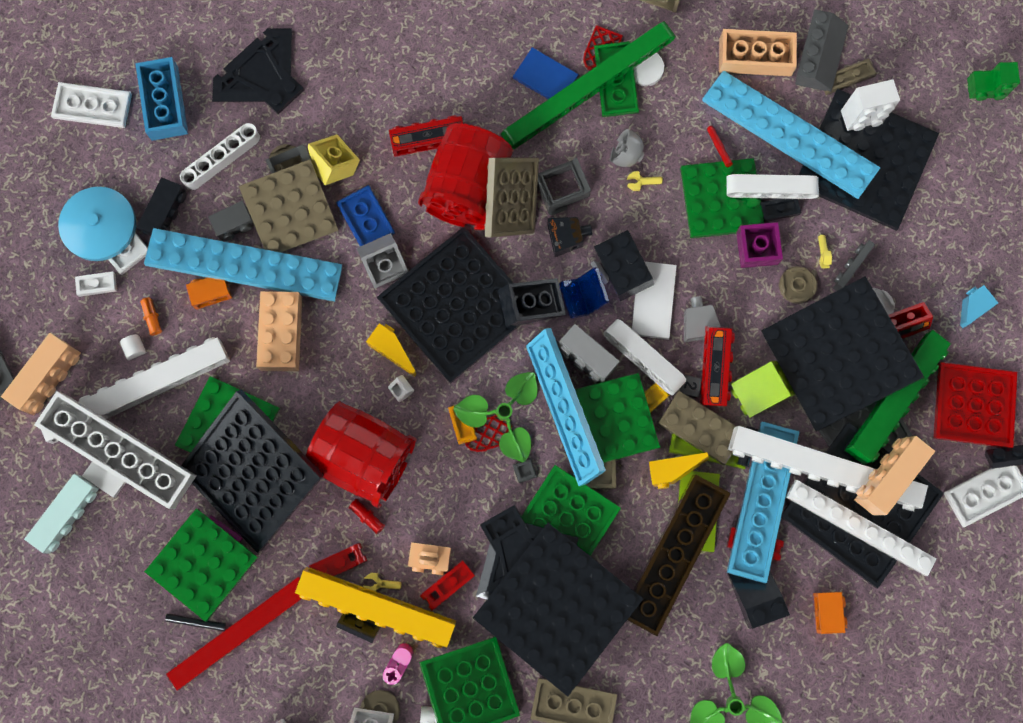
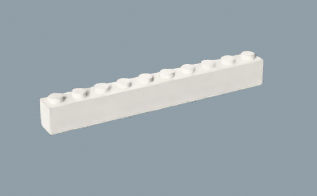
[41,337,230,444]
[728,426,928,511]

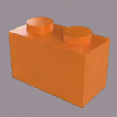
[186,278,232,310]
[813,592,848,634]

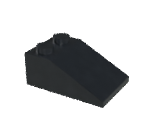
[498,278,566,327]
[726,571,790,629]

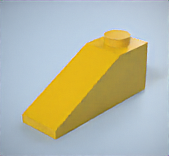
[366,323,416,377]
[649,452,709,489]

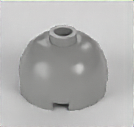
[610,129,644,167]

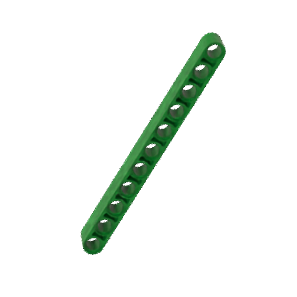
[501,21,676,150]

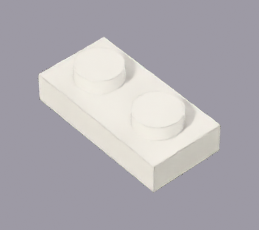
[75,271,117,297]

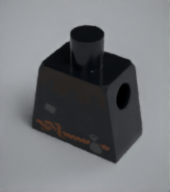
[547,217,593,257]

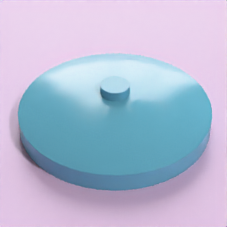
[58,187,136,261]

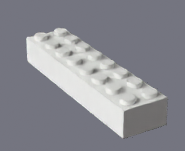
[34,391,197,509]

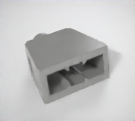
[684,296,721,342]

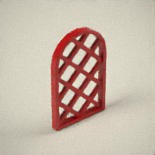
[583,25,623,71]
[465,415,512,452]

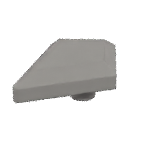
[588,261,609,284]

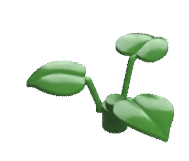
[454,372,538,462]
[690,643,782,723]

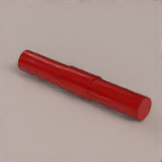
[707,126,733,167]

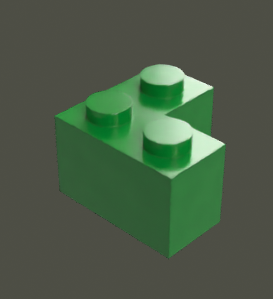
[967,62,1020,101]

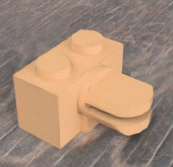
[408,542,452,575]

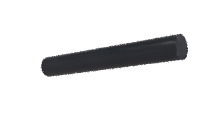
[165,614,226,631]

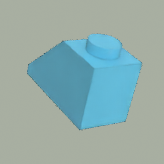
[960,285,998,328]

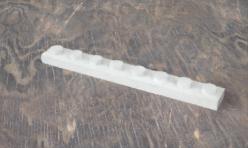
[786,480,937,576]

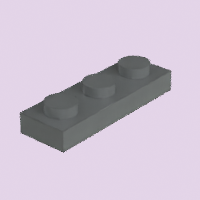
[833,240,875,291]

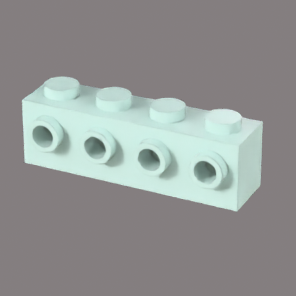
[24,474,99,554]

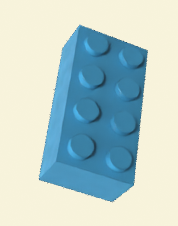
[135,57,188,141]

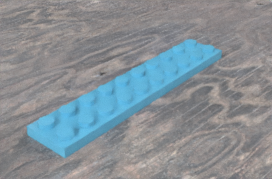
[702,71,880,199]
[144,228,342,302]

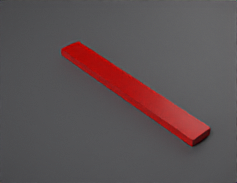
[166,577,302,691]

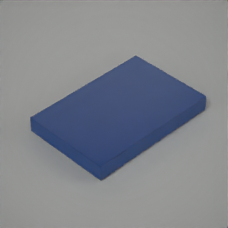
[513,47,579,99]
[336,185,395,246]

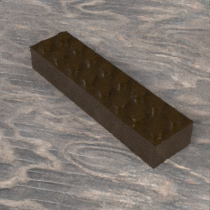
[628,474,731,636]

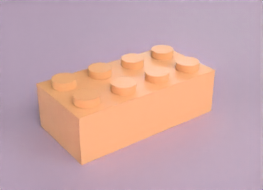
[719,29,797,76]
[256,291,302,371]
[1,333,81,415]
[854,436,935,515]

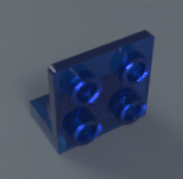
[559,267,609,319]

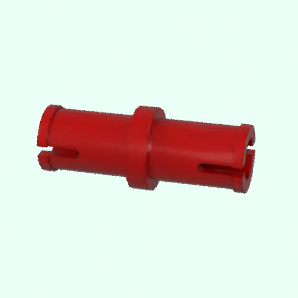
[348,499,385,535]

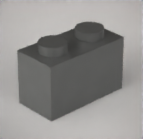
[208,201,255,241]

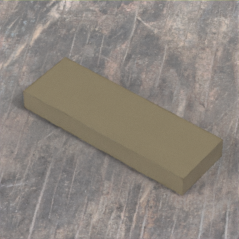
[824,58,877,95]

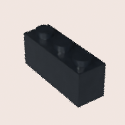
[137,177,186,236]

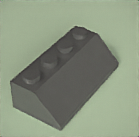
[795,9,849,92]

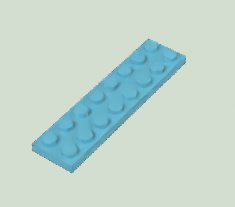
[526,328,606,486]
[726,422,799,583]

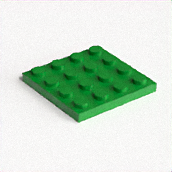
[680,158,764,238]
[575,373,660,463]
[175,376,280,453]
[522,465,621,556]
[144,508,259,622]
[419,637,520,723]

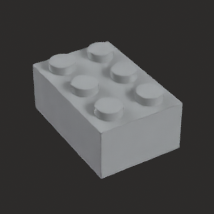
[558,324,620,384]

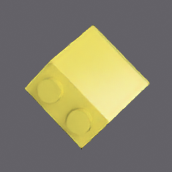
[308,135,360,185]

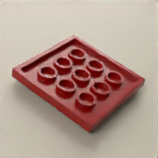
[933,362,1017,448]

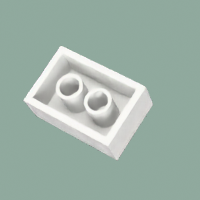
[841,79,900,131]

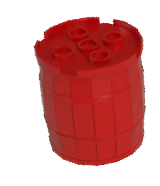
[418,124,513,230]
[306,401,416,509]

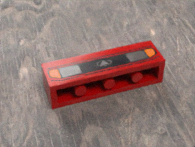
[389,115,463,157]
[889,302,933,339]
[700,326,735,406]

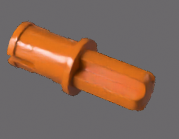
[140,297,162,336]

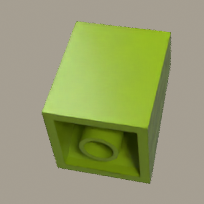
[731,361,795,418]

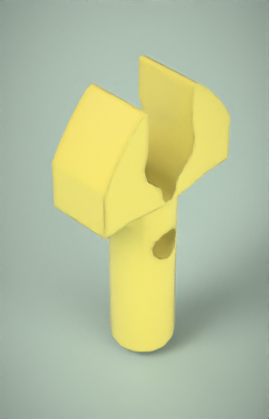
[627,171,663,191]
[818,235,832,268]
[363,573,402,591]

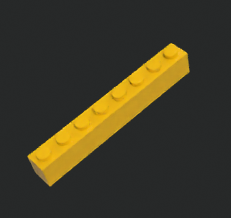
[295,567,456,648]

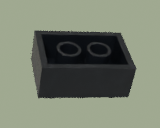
[594,230,654,301]

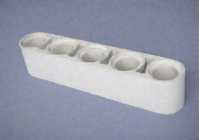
[180,123,260,190]
[726,174,819,199]
[603,319,686,395]

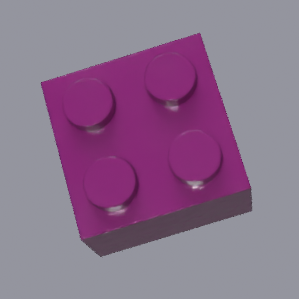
[736,222,783,268]

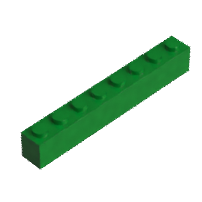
[845,330,951,465]

